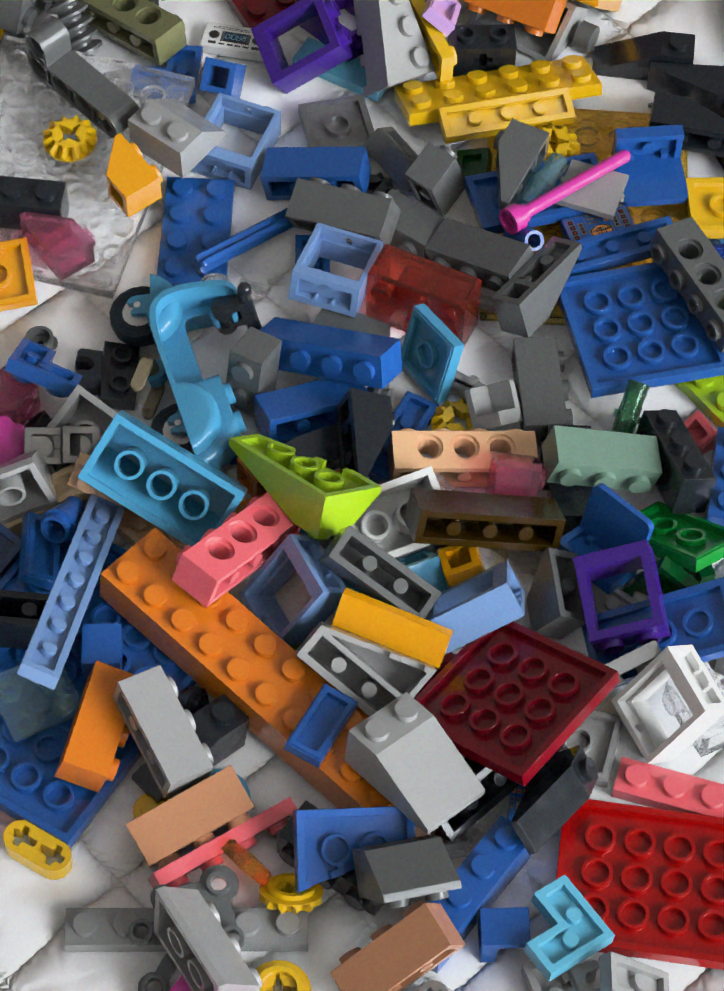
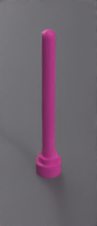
[499,149,631,235]

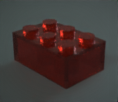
[366,244,482,349]

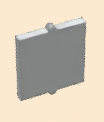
[555,159,629,220]

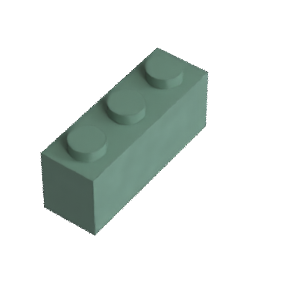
[542,425,663,493]

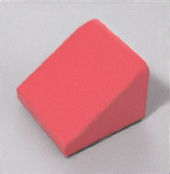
[683,410,717,455]

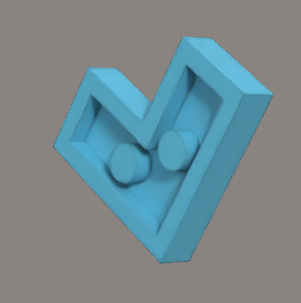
[524,875,615,982]

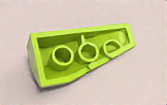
[228,434,382,540]

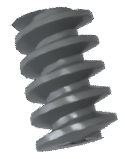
[42,0,103,56]

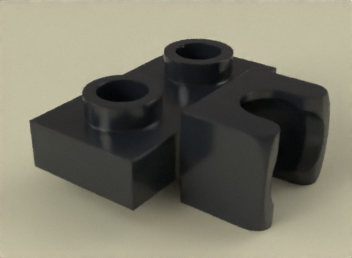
[74,341,140,411]

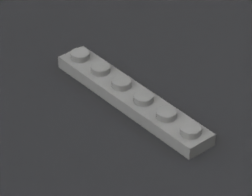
[64,907,308,952]

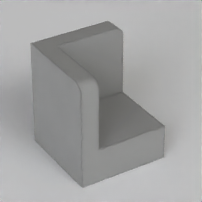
[465,379,523,429]

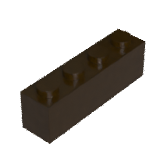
[404,488,566,552]

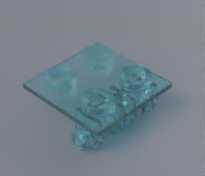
[0,665,80,742]

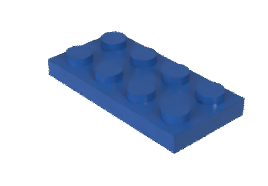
[464,152,599,234]
[157,177,235,287]
[581,577,724,688]

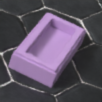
[422,0,461,37]

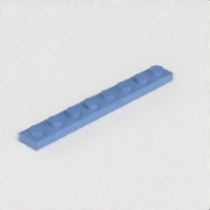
[17,494,126,690]

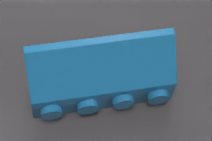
[77,410,248,546]

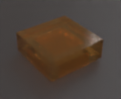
[221,839,272,887]

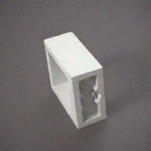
[611,644,724,764]

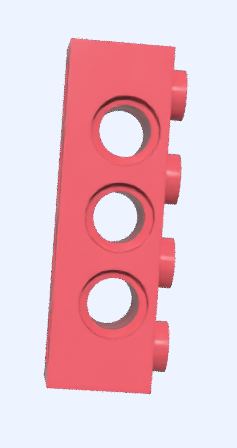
[172,492,301,608]

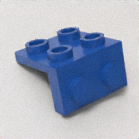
[611,125,688,207]
[559,483,654,595]

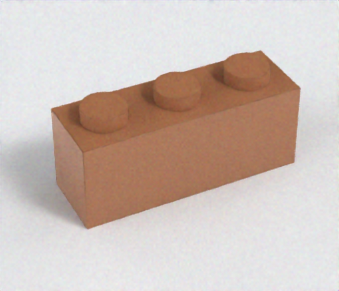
[126,765,255,869]
[330,901,466,991]

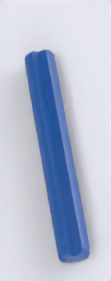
[192,207,294,274]

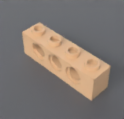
[387,428,539,487]

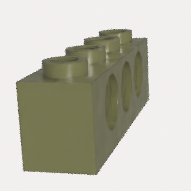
[77,0,187,66]

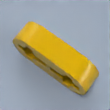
[3,820,73,880]

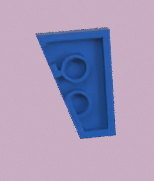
[293,806,415,892]

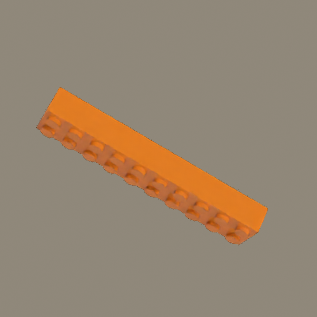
[100,528,394,808]

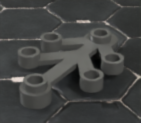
[129,865,244,991]

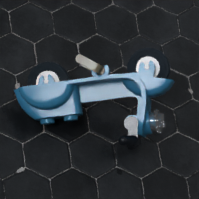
[109,273,262,471]

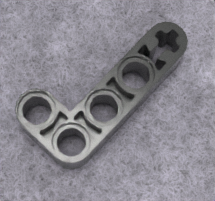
[25,16,139,138]

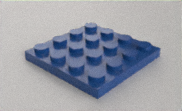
[558,262,724,398]

